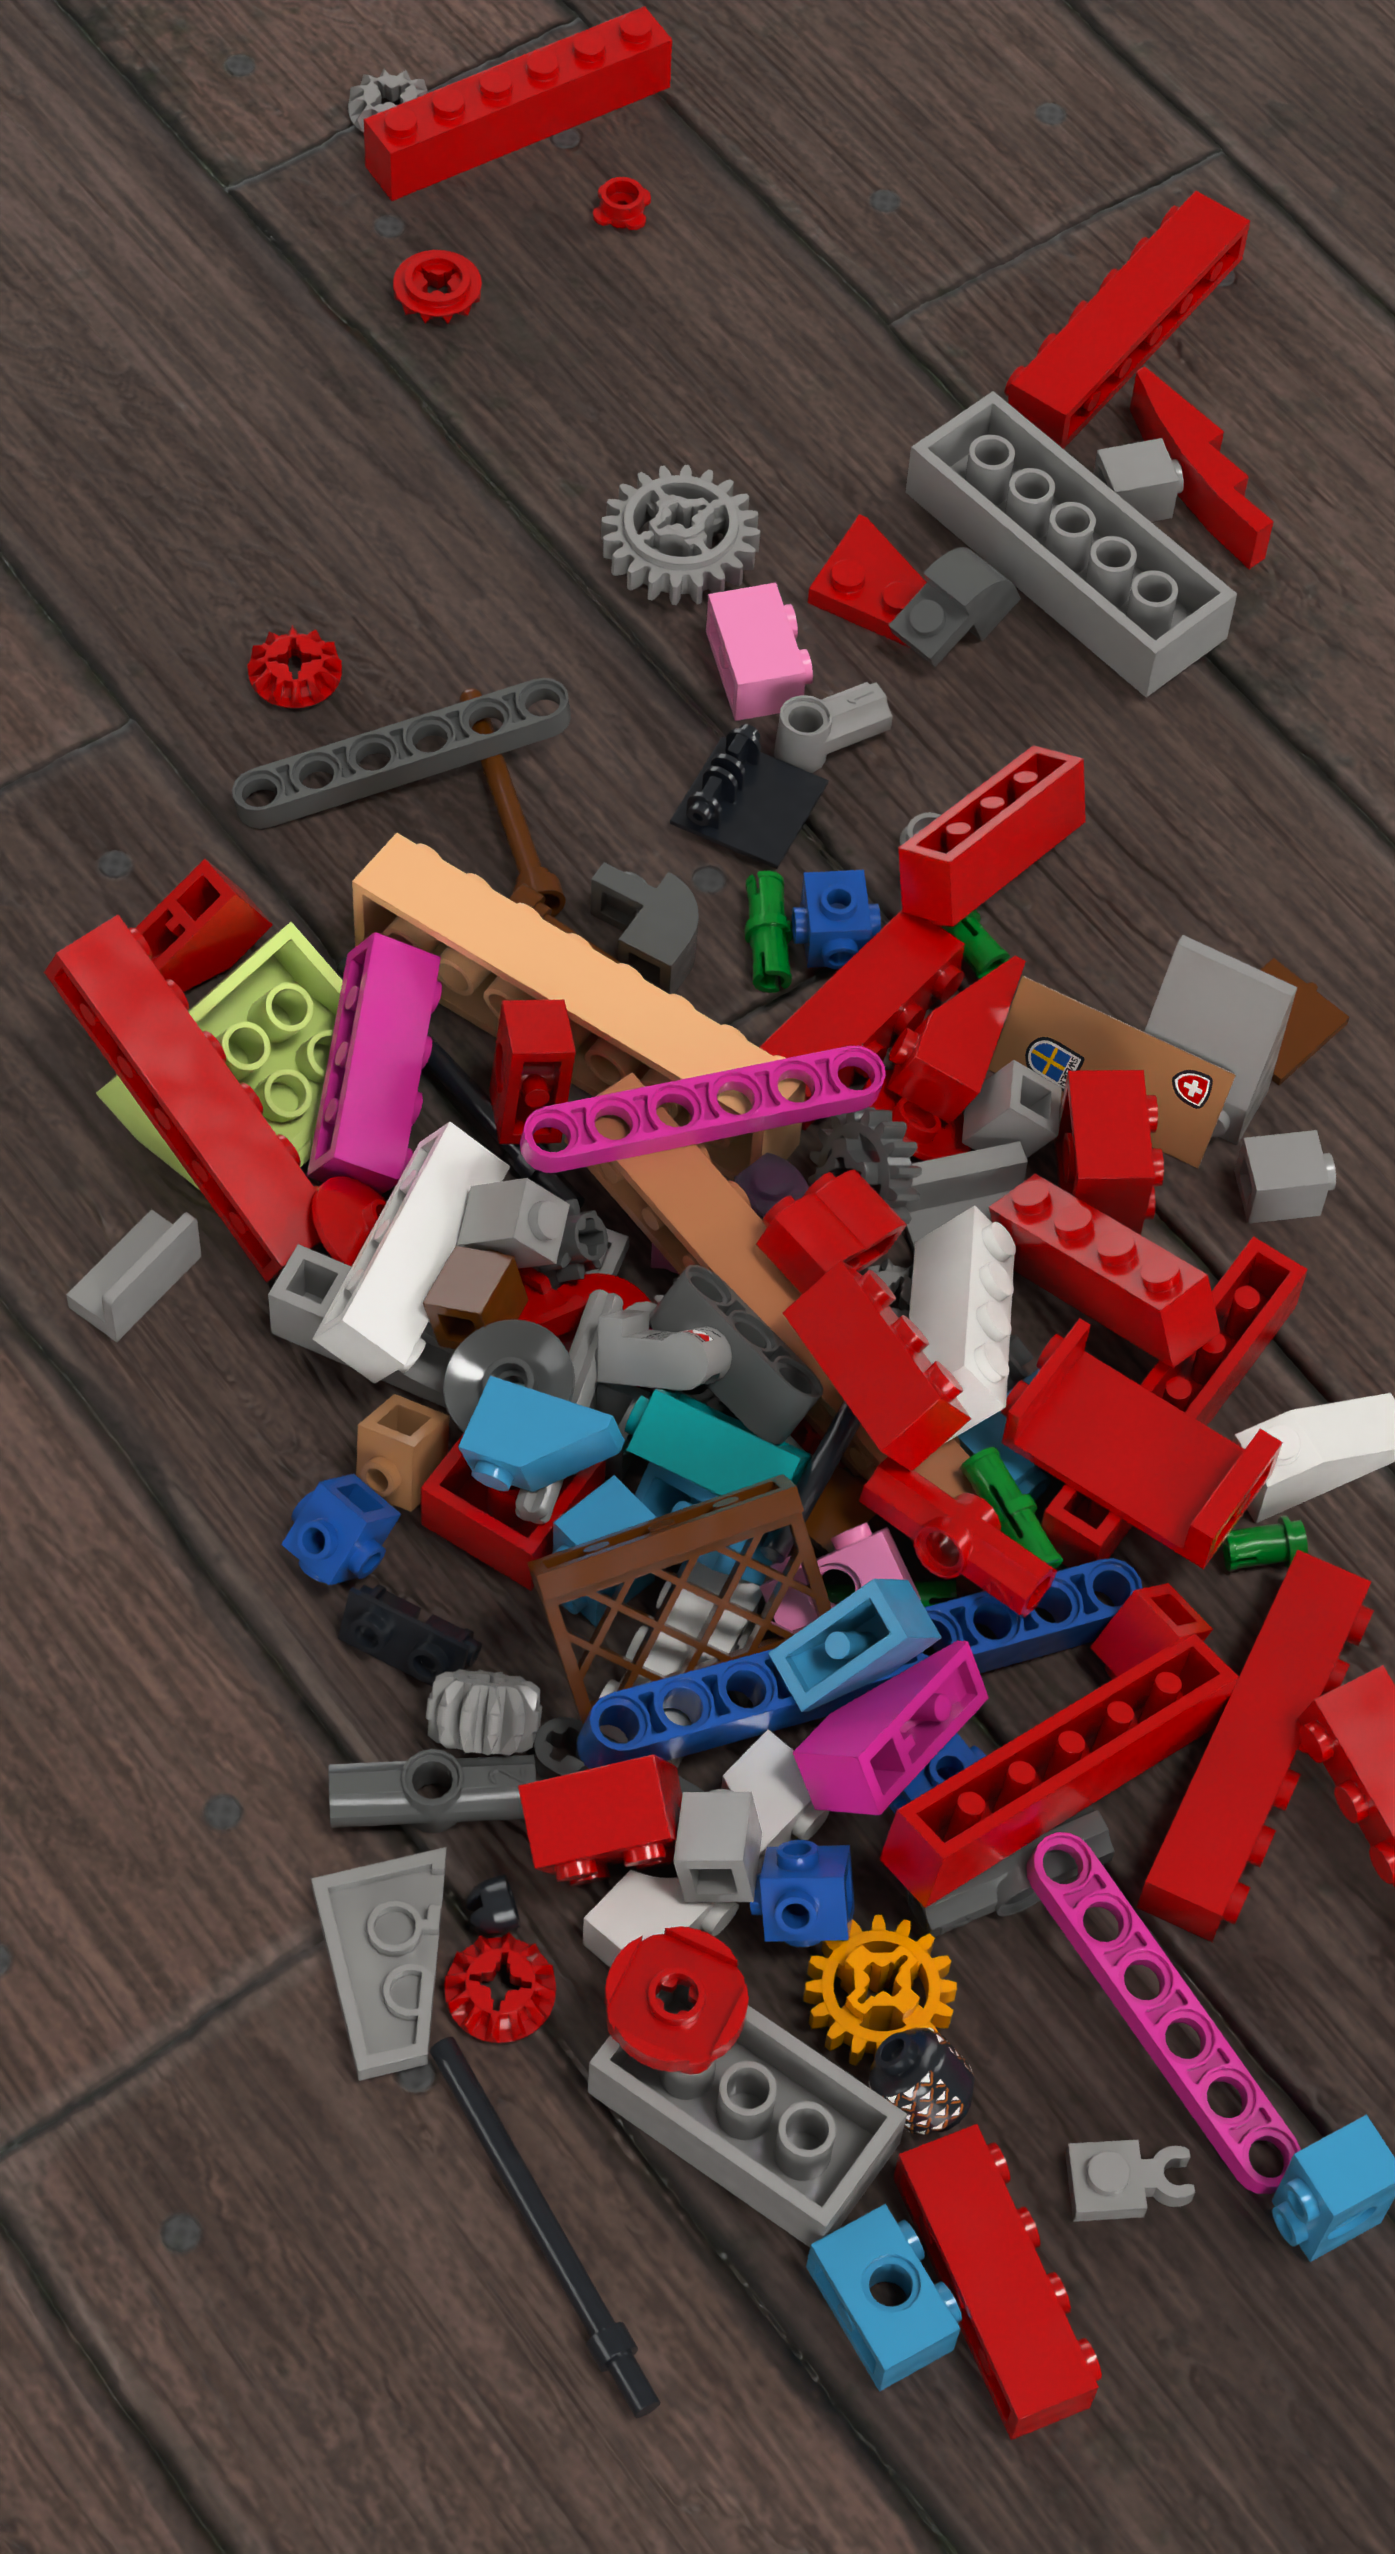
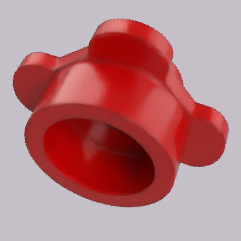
[593,177,651,230]

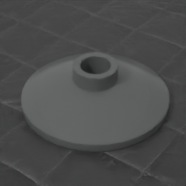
[443,1319,575,1433]

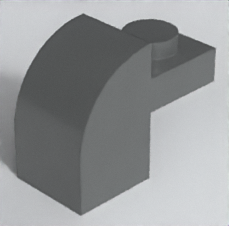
[889,547,1021,667]
[590,862,699,994]

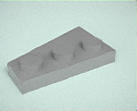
[311,1847,447,2081]

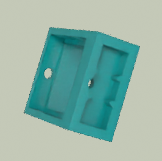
[624,1389,813,1495]

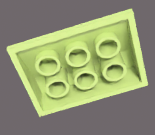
[96,922,343,1190]

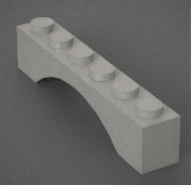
[268,1244,651,1481]

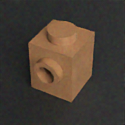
[356,1394,450,1512]

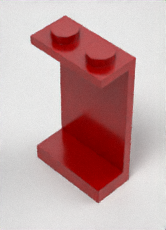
[1001,1318,1283,1569]

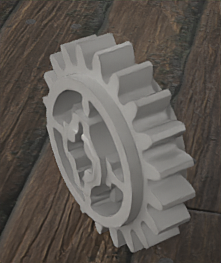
[601,465,760,605]

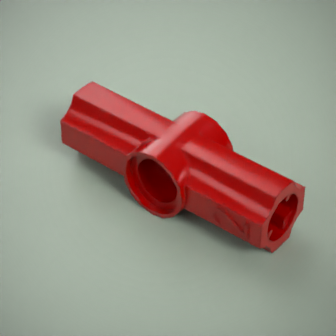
[859,1457,1057,1618]

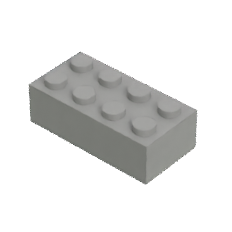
[588,1984,907,2247]

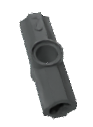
[328,1749,536,1833]
[903,1806,1115,1937]

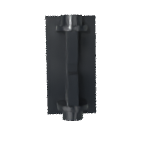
[338,1584,482,1687]

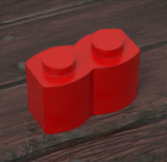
[756,1169,907,1294]

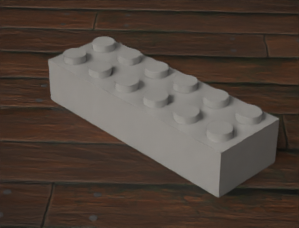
[905,391,1237,698]

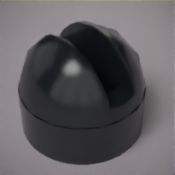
[466,1874,521,1934]

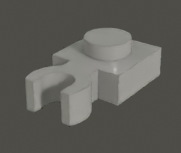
[1065,2140,1195,2222]

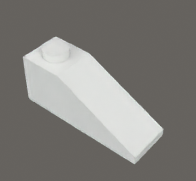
[1232,1393,1395,1523]

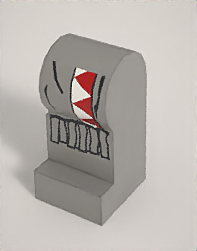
[597,1309,732,1391]

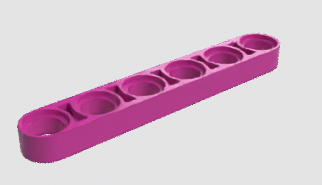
[520,1046,886,1173]
[1026,1832,1301,2194]

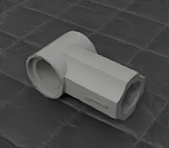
[774,682,893,773]

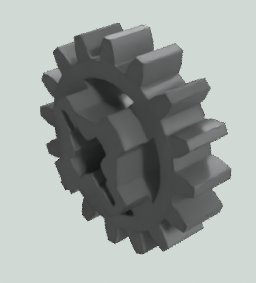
[808,1107,922,1224]

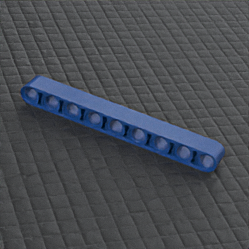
[577,1558,1142,1769]

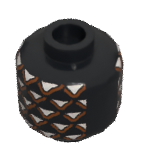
[868,2027,975,2135]

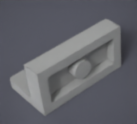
[905,1141,1028,1255]
[66,1209,201,1342]

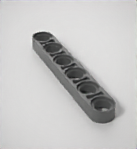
[232,678,571,829]

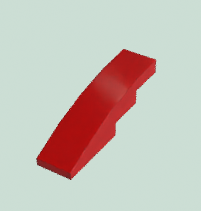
[1129,366,1274,570]

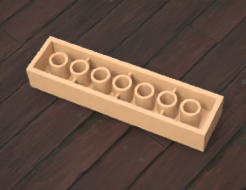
[352,833,806,1196]

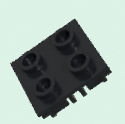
[670,724,829,869]

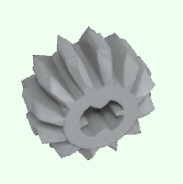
[426,1669,542,1756]

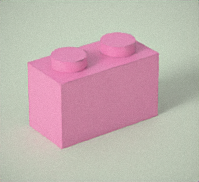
[706,583,813,721]

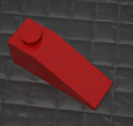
[135,859,273,992]
[887,955,1026,1124]

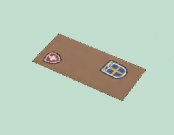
[988,976,1236,1168]

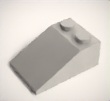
[1144,935,1297,1145]

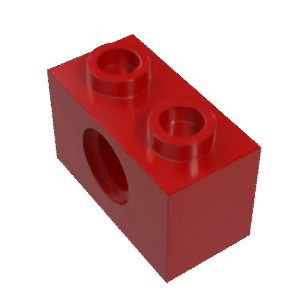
[489,999,576,1144]

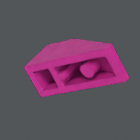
[793,1641,989,1815]

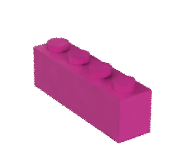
[307,932,442,1195]

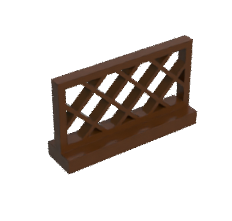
[527,1474,831,1724]

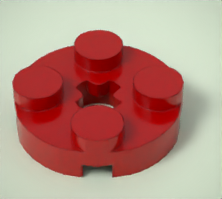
[605,1926,749,2075]

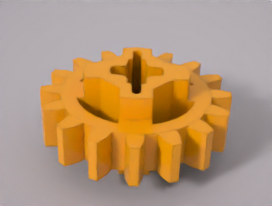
[803,1915,957,2066]

